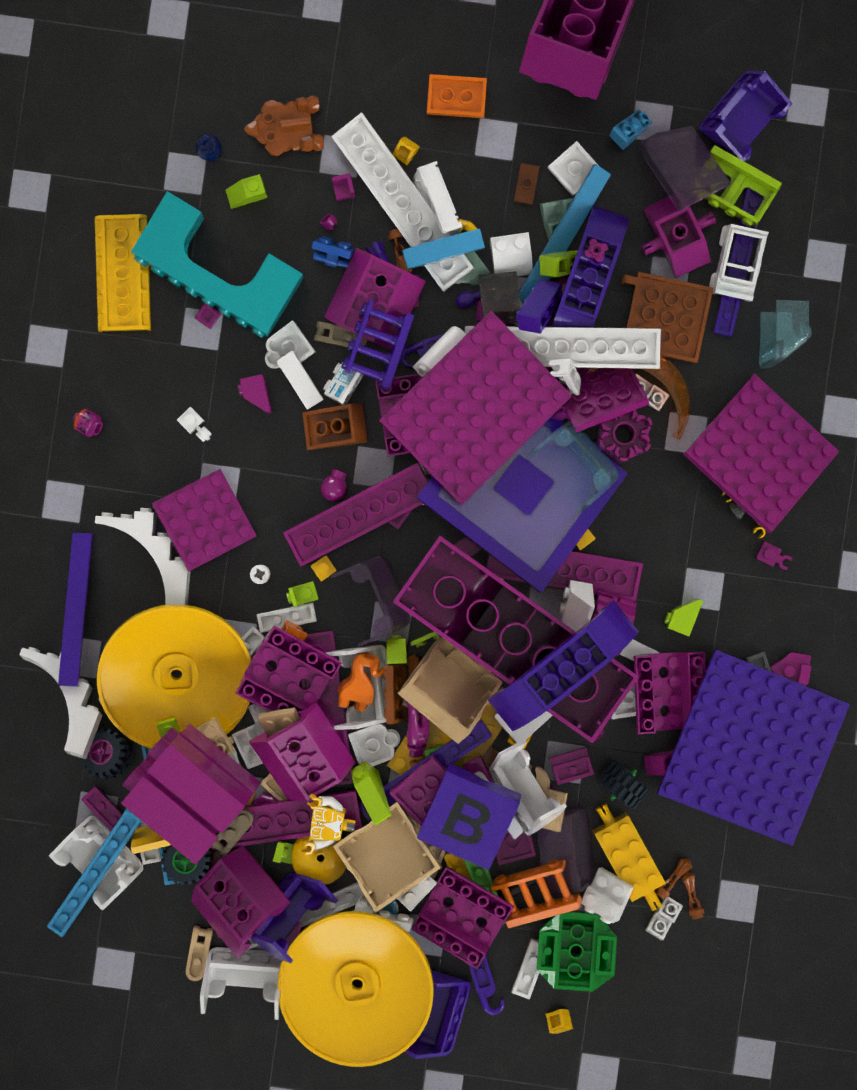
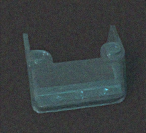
[759,300,811,369]
[529,421,619,513]

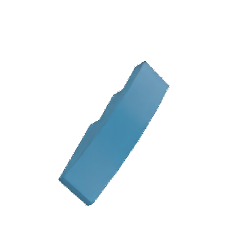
[402,229,485,269]

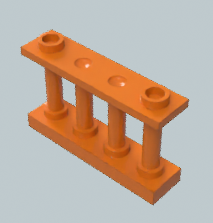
[491,859,582,928]

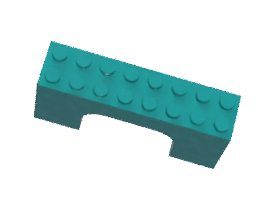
[131,191,303,338]

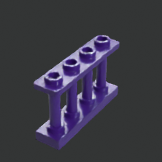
[341,299,414,391]

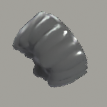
[729,502,745,519]

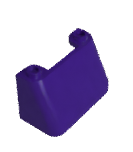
[699,71,792,162]

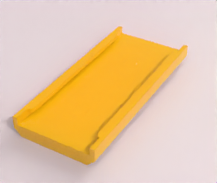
[95,214,151,332]

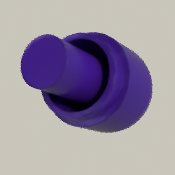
[456,290,483,308]

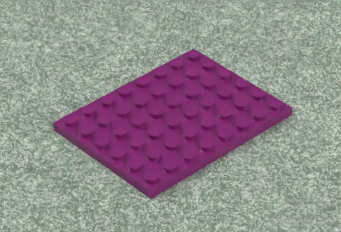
[379,311,572,505]

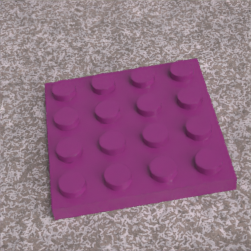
[555,367,649,433]
[152,469,257,572]

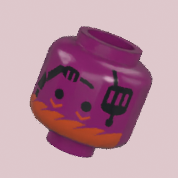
[73,409,103,437]

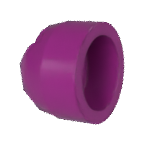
[320,213,337,231]

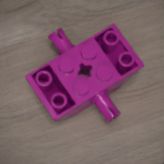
[641,192,716,278]

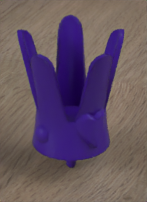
[364,239,389,262]

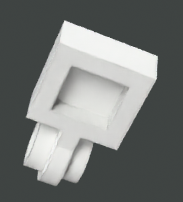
[177,407,212,442]

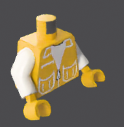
[301,794,356,855]

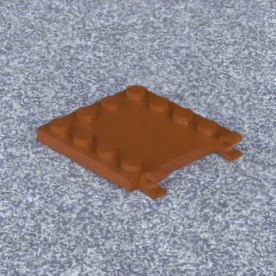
[621,272,713,364]

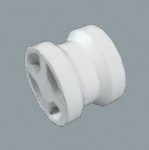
[250,565,271,584]

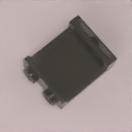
[478,271,521,323]

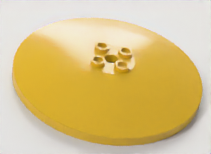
[97,604,252,749]
[278,911,434,1067]

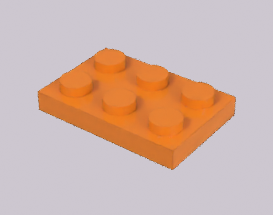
[427,74,487,119]

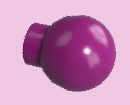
[321,469,347,502]

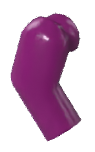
[251,793,278,805]

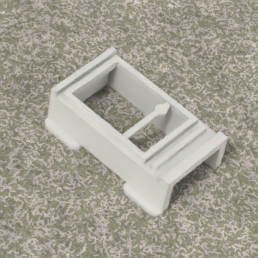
[412,161,462,236]
[709,224,769,302]

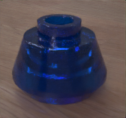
[195,134,221,161]

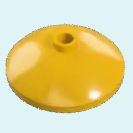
[291,836,346,885]

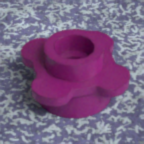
[585,239,608,262]

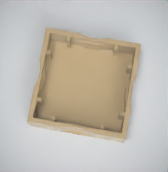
[398,636,503,744]
[333,802,443,913]

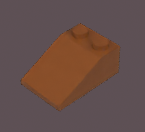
[302,404,367,450]

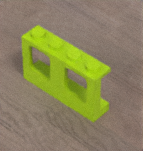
[690,145,782,228]

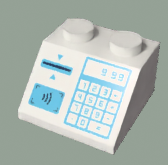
[323,362,364,405]

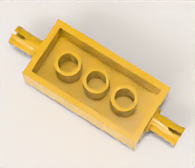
[592,803,666,911]

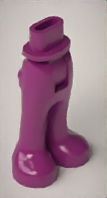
[405,700,430,758]

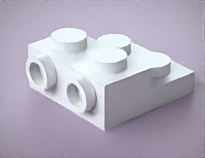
[581,867,634,924]

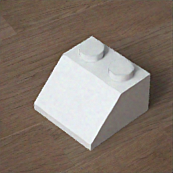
[490,232,533,280]
[558,580,595,632]

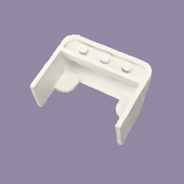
[325,645,389,730]
[489,739,567,836]
[200,947,283,1020]

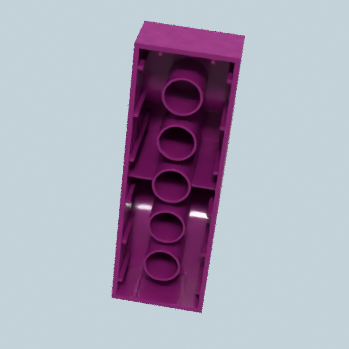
[519,0,635,100]
[393,536,639,743]

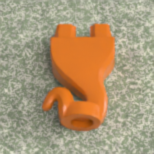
[337,652,386,712]

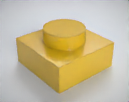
[311,555,337,582]

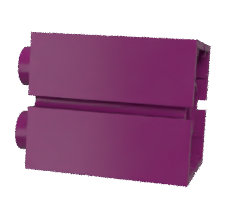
[121,723,261,865]

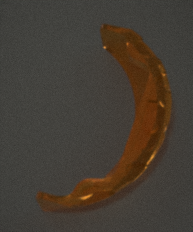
[586,354,690,440]

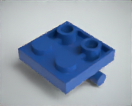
[312,236,356,269]

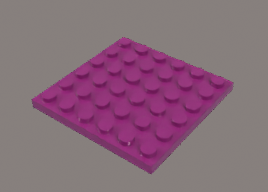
[683,374,839,533]

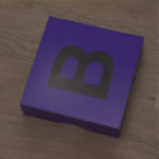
[417,763,522,870]

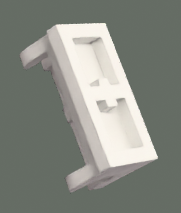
[549,358,581,395]

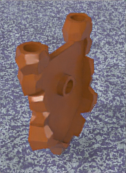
[244,95,324,156]

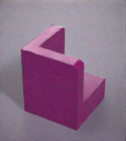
[331,173,355,201]

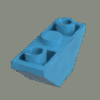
[610,109,652,150]

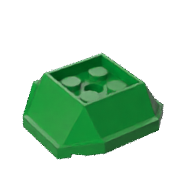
[536,911,617,992]

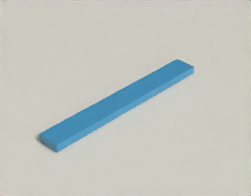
[516,164,611,303]
[47,809,142,937]

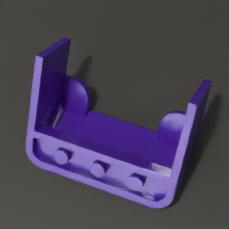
[250,873,338,963]
[404,971,471,1059]

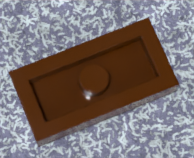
[514,163,540,206]

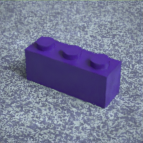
[516,279,562,334]

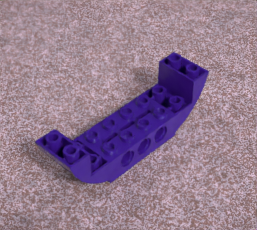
[551,205,629,328]
[487,600,639,731]

